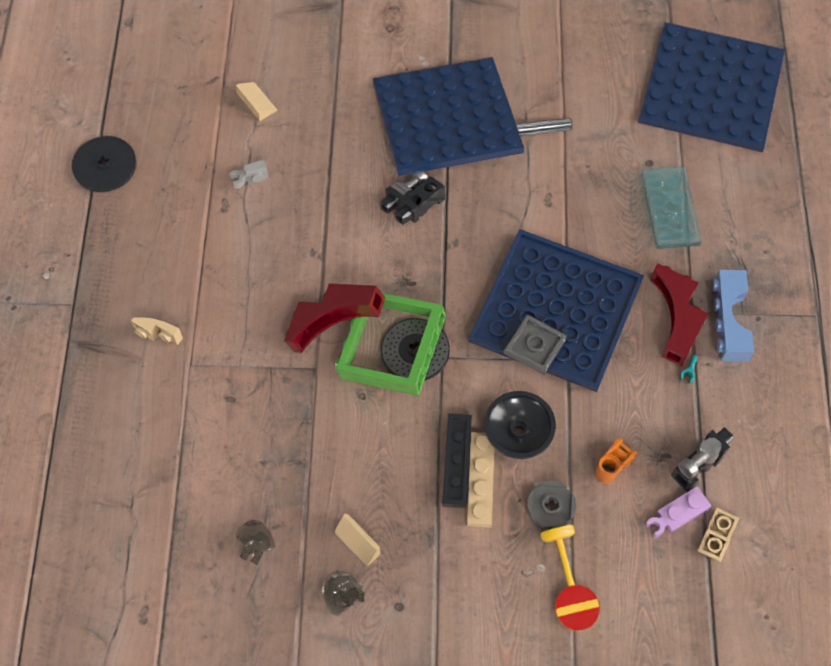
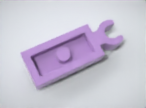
[645,487,712,538]

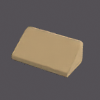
[236,82,277,121]
[335,514,380,566]

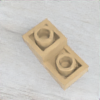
[131,317,183,345]
[697,507,739,562]

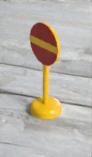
[540,525,600,631]

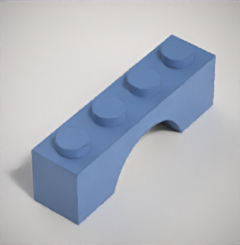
[712,270,754,362]

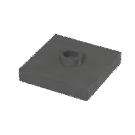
[504,315,567,375]

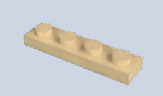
[467,432,494,528]

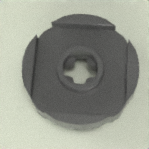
[527,481,576,530]

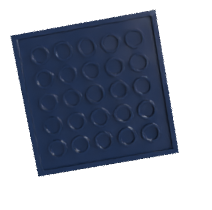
[638,22,785,152]
[373,57,524,176]
[468,229,644,392]

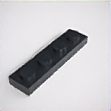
[442,413,472,508]

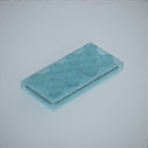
[641,167,702,249]

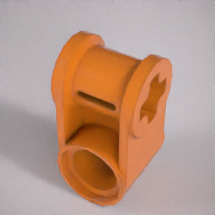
[595,437,639,483]

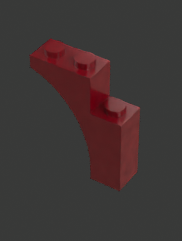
[650,263,709,367]
[284,283,385,353]

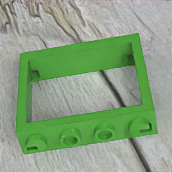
[335,293,446,396]

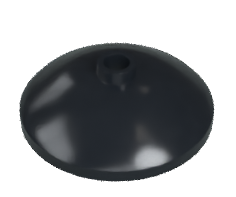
[484,391,556,459]

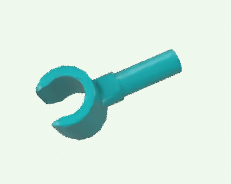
[680,355,698,384]

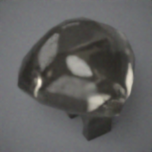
[236,520,275,565]
[322,571,365,616]

